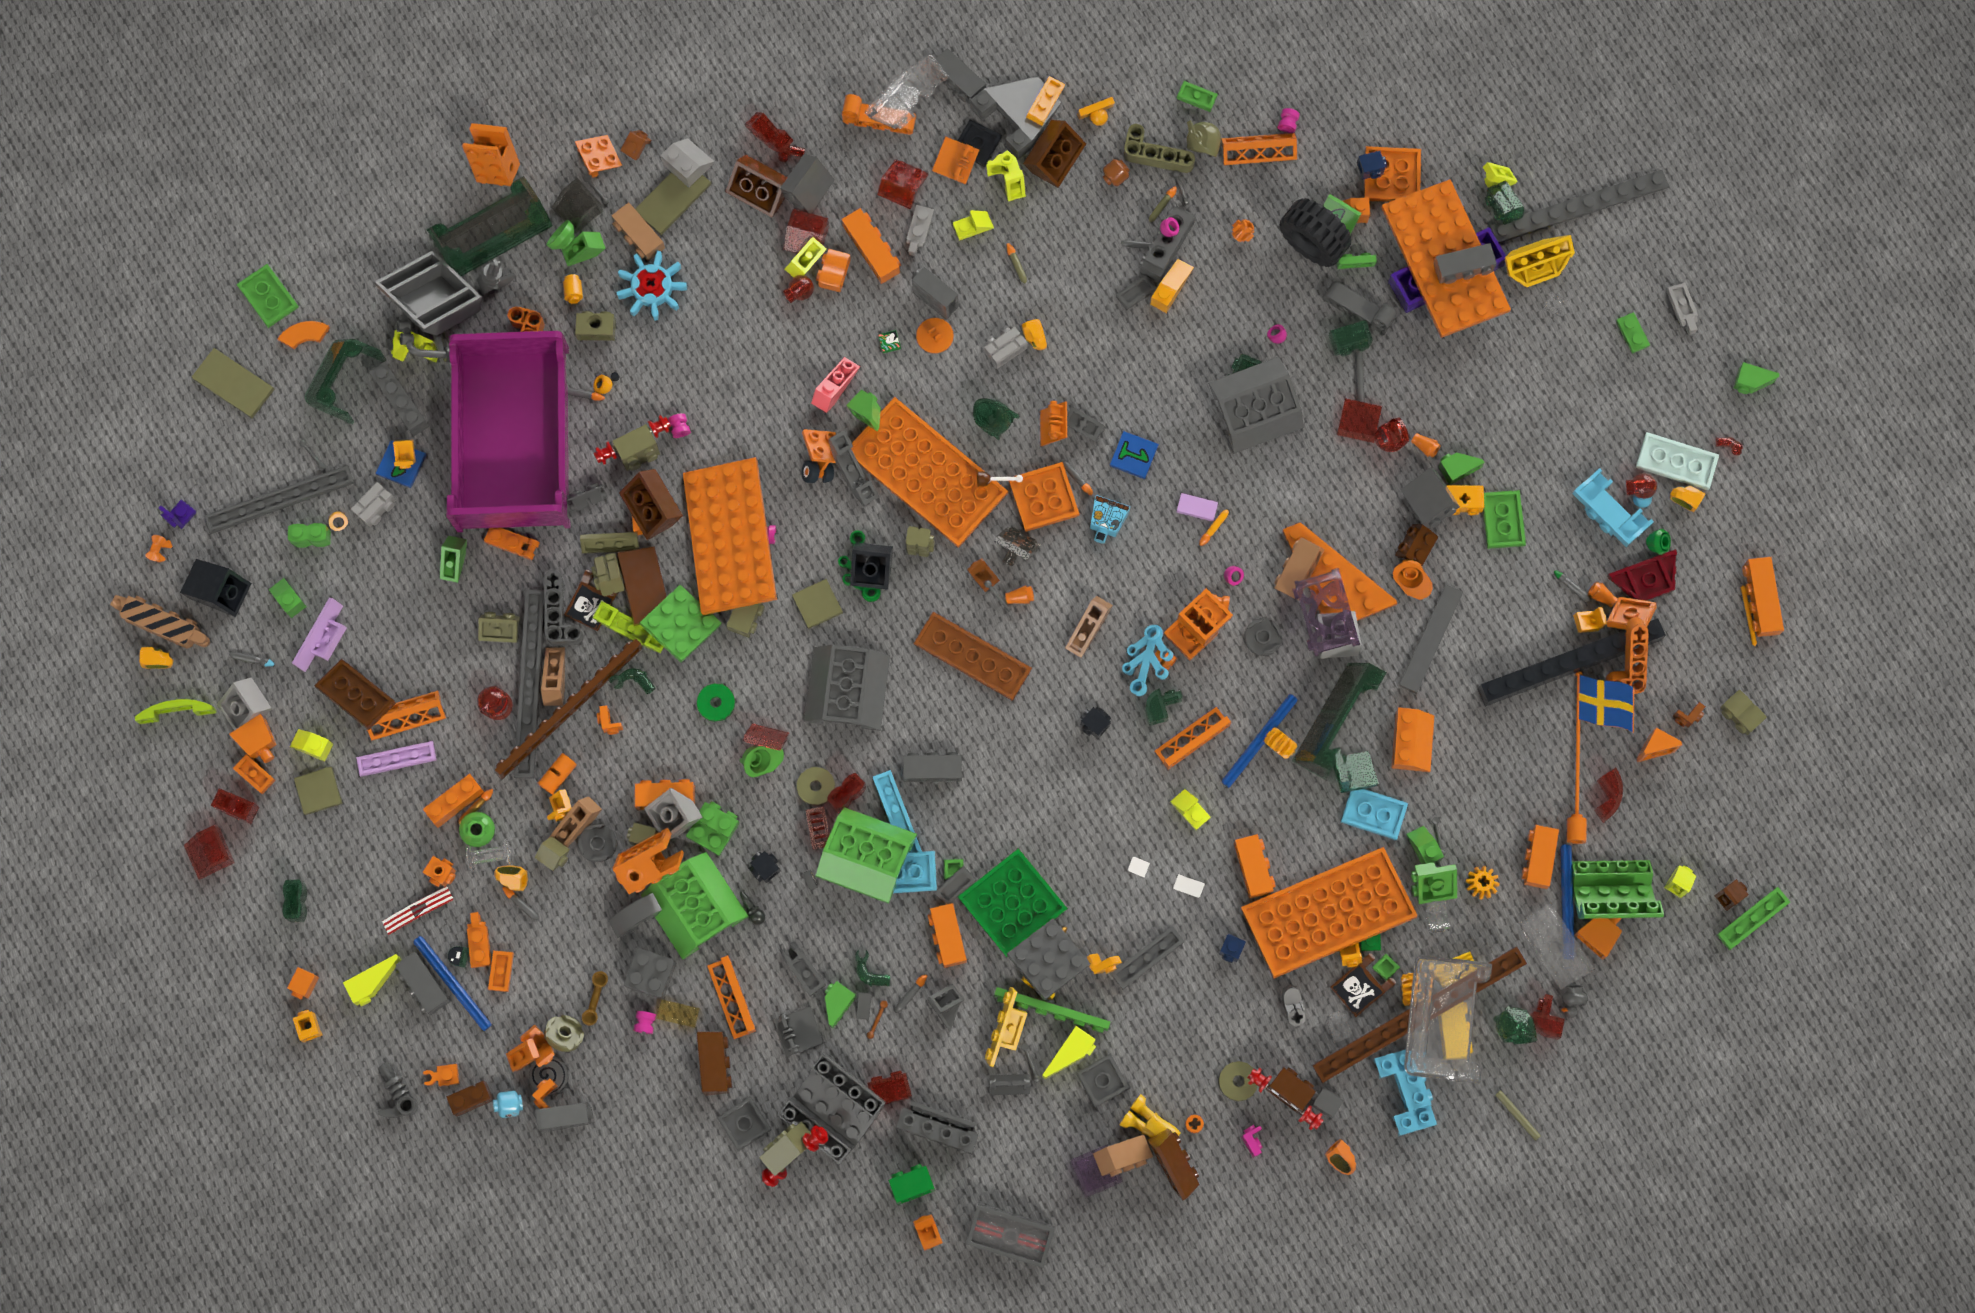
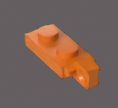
[467,912,492,968]

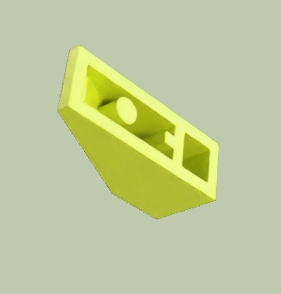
[343,954,401,1006]
[1042,1026,1096,1079]

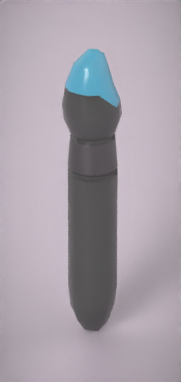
[229,652,274,667]

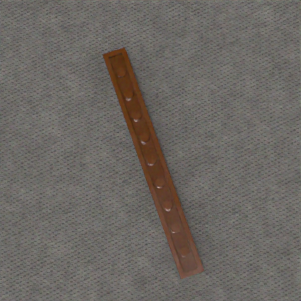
[495,639,642,780]

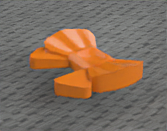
[145,535,173,563]

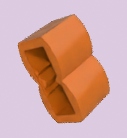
[816,249,851,292]

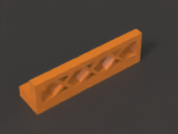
[1221,133,1297,165]
[367,691,446,741]
[1154,707,1231,770]
[707,956,756,1040]

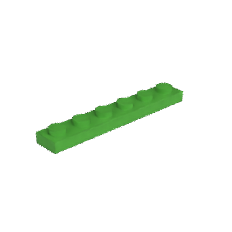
[994,987,1110,1033]

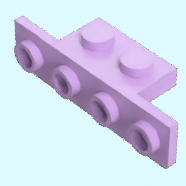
[292,598,347,672]

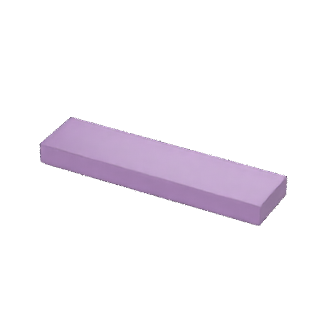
[356,741,436,777]

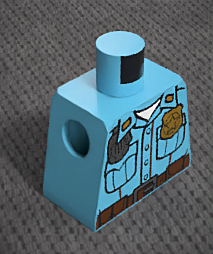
[1090,495,1130,544]

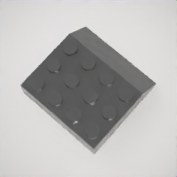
[374,250,482,336]

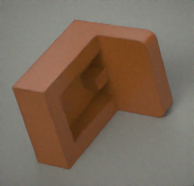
[620,130,652,160]
[967,558,1000,592]
[1673,702,1706,728]

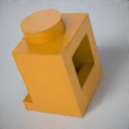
[293,1010,323,1042]

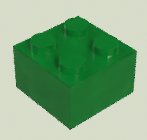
[888,1164,935,1205]

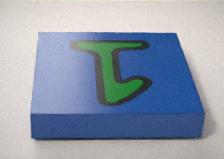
[1110,431,1159,479]
[376,440,426,488]

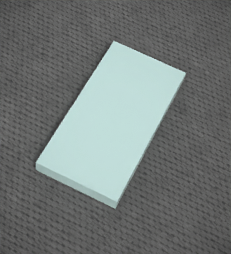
[1635,432,1719,490]

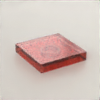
[1337,398,1382,443]
[743,723,789,751]

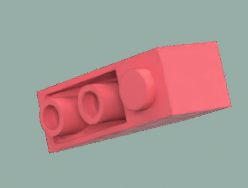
[811,357,860,413]

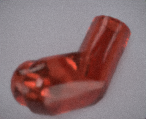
[778,145,805,162]
[1716,437,1743,455]

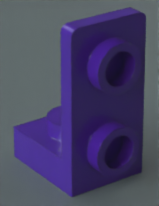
[158,500,196,529]

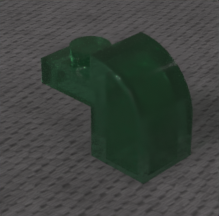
[1145,688,1183,726]

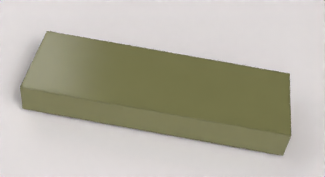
[580,532,639,553]

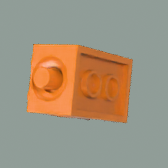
[462,123,520,186]
[612,828,684,894]

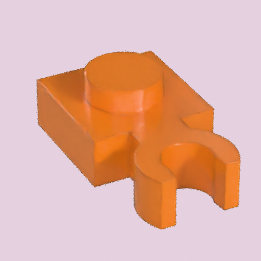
[423,1064,459,1087]

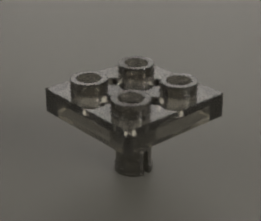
[994,527,1041,566]

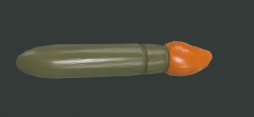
[1149,186,1177,222]
[1006,243,1027,284]

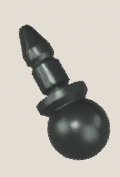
[740,892,766,925]

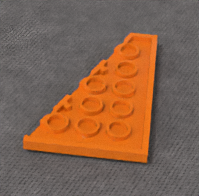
[1283,522,1397,621]

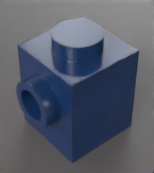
[1357,151,1387,180]
[1219,934,1246,963]

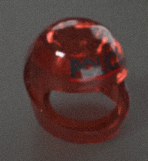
[1375,417,1409,452]
[477,686,513,720]

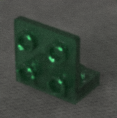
[1331,747,1378,793]

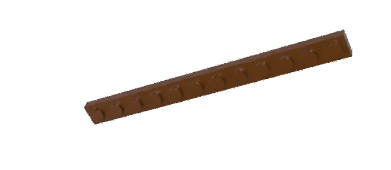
[1312,946,1527,1083]

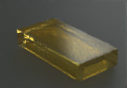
[656,999,700,1028]

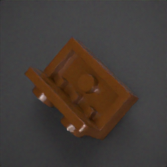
[1395,524,1438,566]

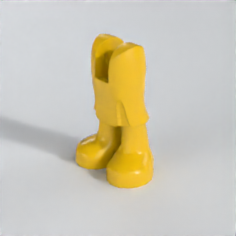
[1119,1094,1181,1138]

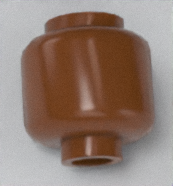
[1103,159,1130,187]

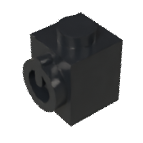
[1080,707,1111,740]
[748,851,781,883]

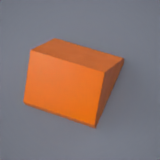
[1637,728,1682,762]

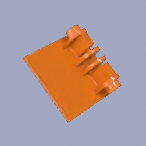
[575,135,622,178]
[932,136,979,184]
[1040,401,1067,446]

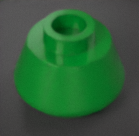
[1646,529,1671,555]

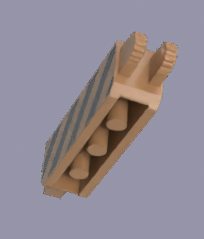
[110,595,210,649]

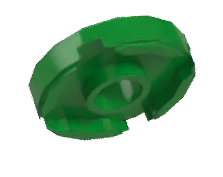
[697,683,735,722]

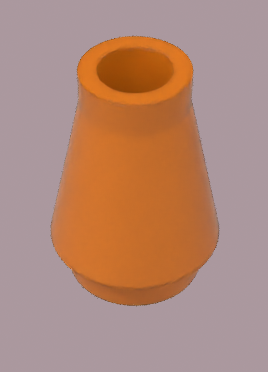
[1411,433,1441,458]
[1588,581,1618,607]
[1005,585,1034,604]

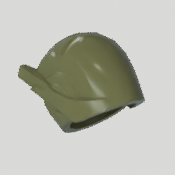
[1187,120,1221,157]

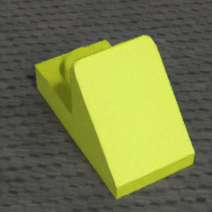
[1483,162,1518,193]
[953,210,994,241]
[1170,789,1211,830]

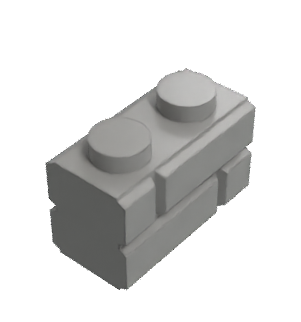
[984,326,1028,369]
[351,482,396,528]

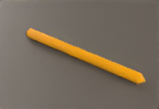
[1740,585,1757,646]

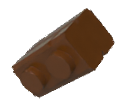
[446,1080,494,1117]

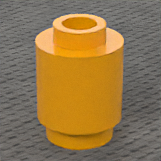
[563,274,583,304]

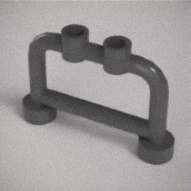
[397,313,450,363]

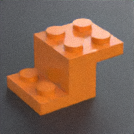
[1163,588,1233,661]

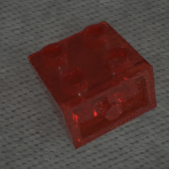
[877,160,928,209]

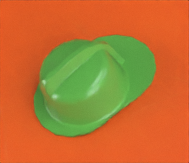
[740,743,784,777]

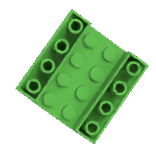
[816,807,917,904]
[641,852,749,960]
[1572,860,1664,919]

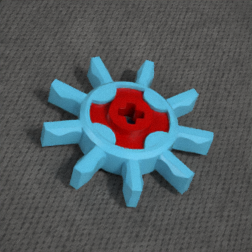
[617,251,687,321]

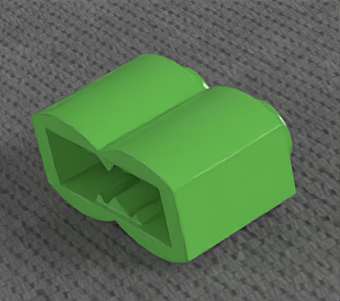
[288,523,331,548]

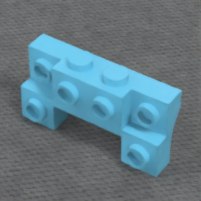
[1572,468,1654,547]
[1373,1048,1437,1136]

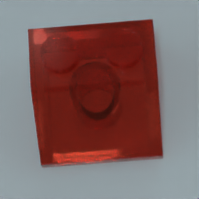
[783,209,829,254]
[184,825,235,880]

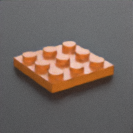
[1364,146,1421,202]
[1009,462,1079,532]

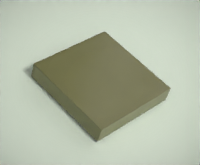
[792,579,843,629]
[294,767,343,815]

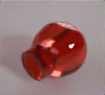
[783,275,814,303]
[1626,473,1657,499]

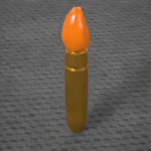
[458,789,493,825]

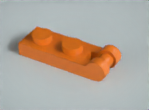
[484,528,540,560]

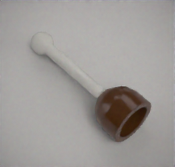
[977,471,1023,487]

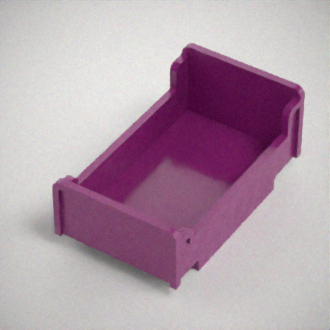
[446,331,571,532]

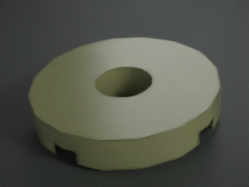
[797,767,835,806]
[544,1015,584,1052]
[1218,1061,1258,1102]

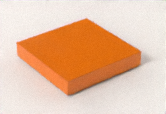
[1607,597,1657,630]

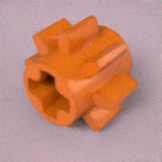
[1232,219,1254,242]

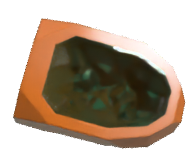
[1325,1139,1356,1175]

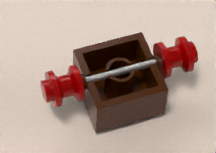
[1247,1067,1324,1130]

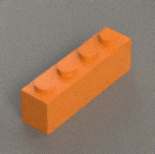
[841,208,901,284]
[1742,557,1784,637]

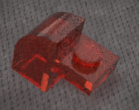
[1530,994,1565,1040]

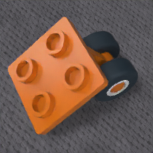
[801,429,836,483]

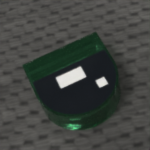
[448,946,469,968]

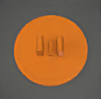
[916,318,954,353]

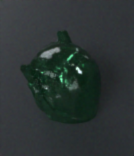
[973,398,1019,440]
[1493,1006,1537,1044]

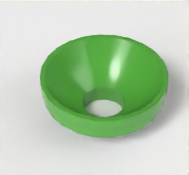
[546,220,575,250]
[459,812,495,847]

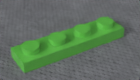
[1717,887,1790,950]

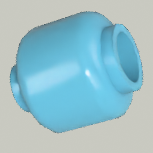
[493,1091,523,1118]

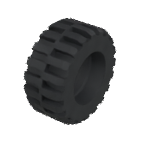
[1279,198,1352,267]

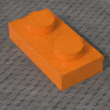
[233,754,276,794]
[488,950,514,992]
[506,1039,539,1072]

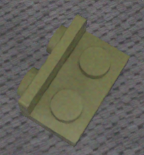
[478,612,520,643]

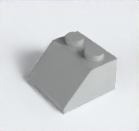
[660,138,715,187]
[1317,611,1362,659]
[217,677,271,731]
[644,788,703,839]

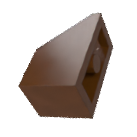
[1714,879,1749,911]

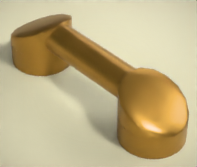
[582,971,608,1026]

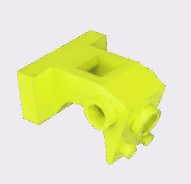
[986,150,1026,201]
[391,330,438,363]

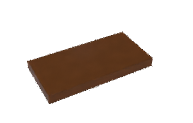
[617,546,667,626]
[314,659,396,730]

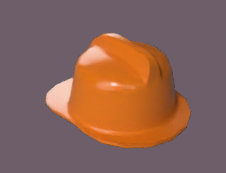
[1393,559,1433,600]

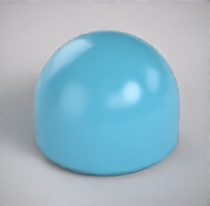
[1633,489,1653,508]

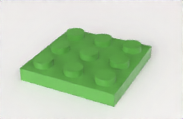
[640,585,721,663]

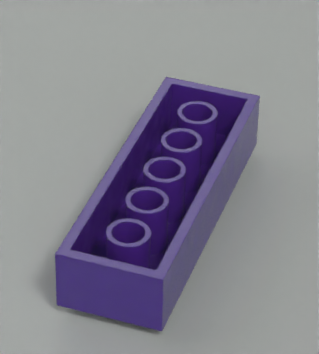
[1388,227,1506,313]

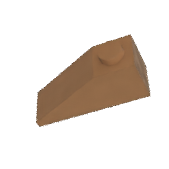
[1065,596,1113,658]
[541,647,565,706]
[549,796,602,847]

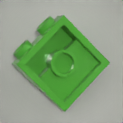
[686,801,740,856]
[1411,862,1457,904]

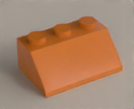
[1392,707,1434,772]

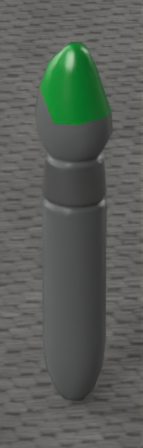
[1554,570,1591,602]

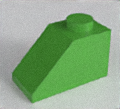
[562,232,606,266]
[1733,362,1780,394]
[846,389,881,431]
[1438,452,1485,485]
[440,536,467,583]
[269,578,307,618]
[1406,826,1444,864]
[825,981,856,1029]

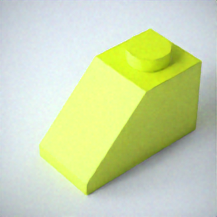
[784,237,826,281]
[290,729,333,762]
[1664,865,1696,898]

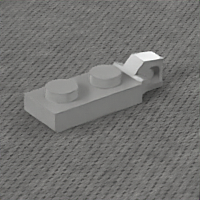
[906,205,934,256]
[1666,283,1698,335]

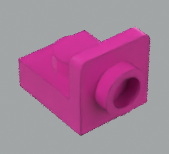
[1241,1125,1262,1158]

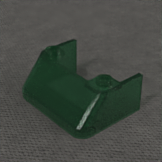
[305,339,386,425]

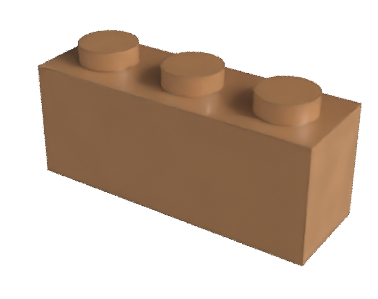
[611,202,665,261]
[1275,537,1324,600]
[1093,1135,1153,1177]

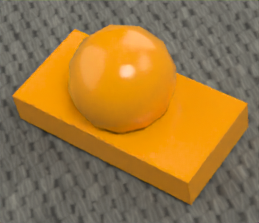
[1077,97,1115,126]

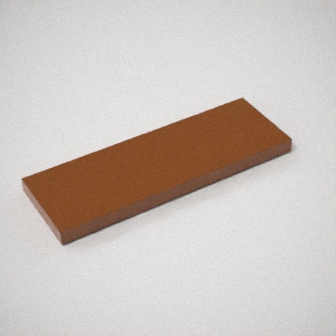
[914,612,1032,701]

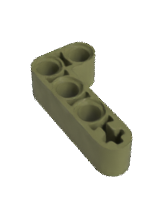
[1124,124,1195,173]

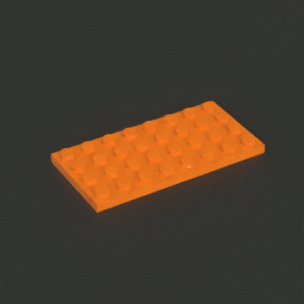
[1381,179,1511,338]
[851,397,1008,548]
[683,457,777,615]
[1241,847,1418,978]

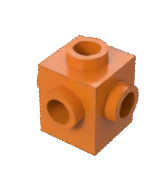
[423,856,456,887]

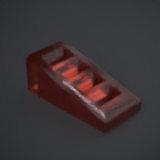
[805,806,830,850]

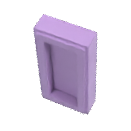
[1177,493,1218,521]

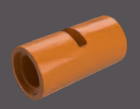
[538,753,577,795]

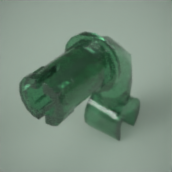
[609,668,656,695]
[855,950,890,987]

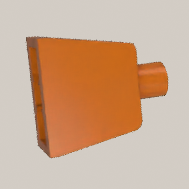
[229,714,277,763]
[1574,918,1622,960]

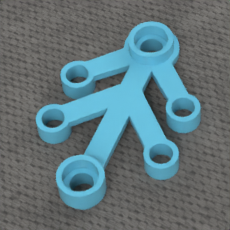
[1122,625,1173,696]

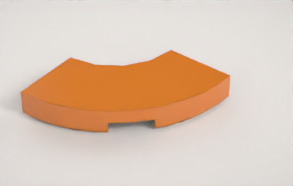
[278,321,330,349]

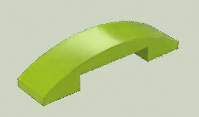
[593,601,664,654]
[135,699,217,724]

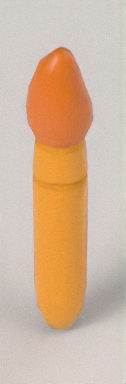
[1199,510,1229,546]

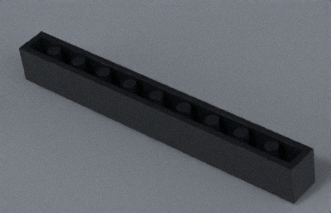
[1478,618,1666,707]

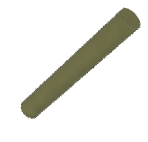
[1495,1090,1541,1141]

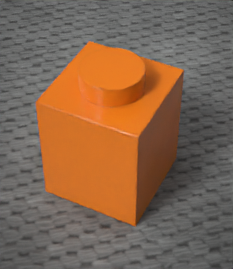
[287,967,319,1000]

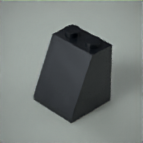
[180,559,252,617]

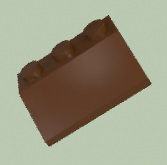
[1023,120,1086,188]
[725,155,788,218]
[619,469,683,540]
[697,1032,732,1096]
[1148,1129,1200,1200]

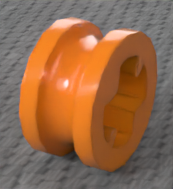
[1185,1115,1204,1133]

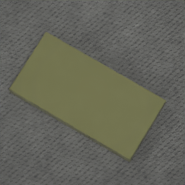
[635,172,711,235]
[191,348,275,418]

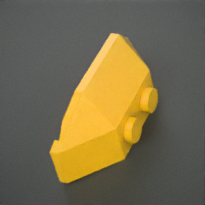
[1505,235,1575,287]

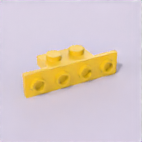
[985,987,1028,1067]

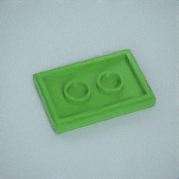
[236,264,299,328]
[1483,490,1526,549]

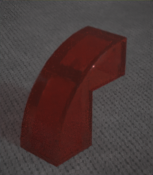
[744,112,794,153]
[1594,768,1623,823]

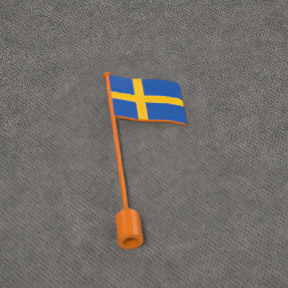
[1567,671,1634,844]

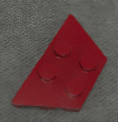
[1607,549,1677,601]

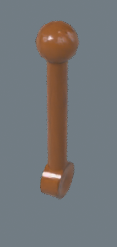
[867,1001,888,1039]

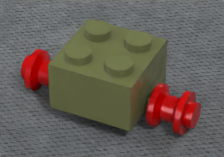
[593,415,671,471]
[759,1121,828,1187]

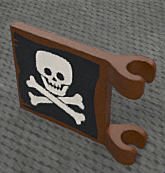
[564,570,619,631]
[1330,953,1396,1017]

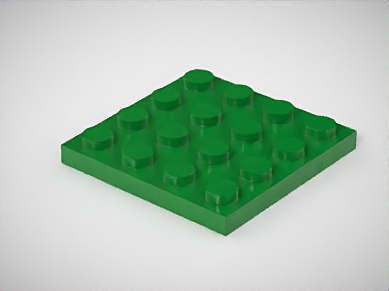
[958,848,1068,958]

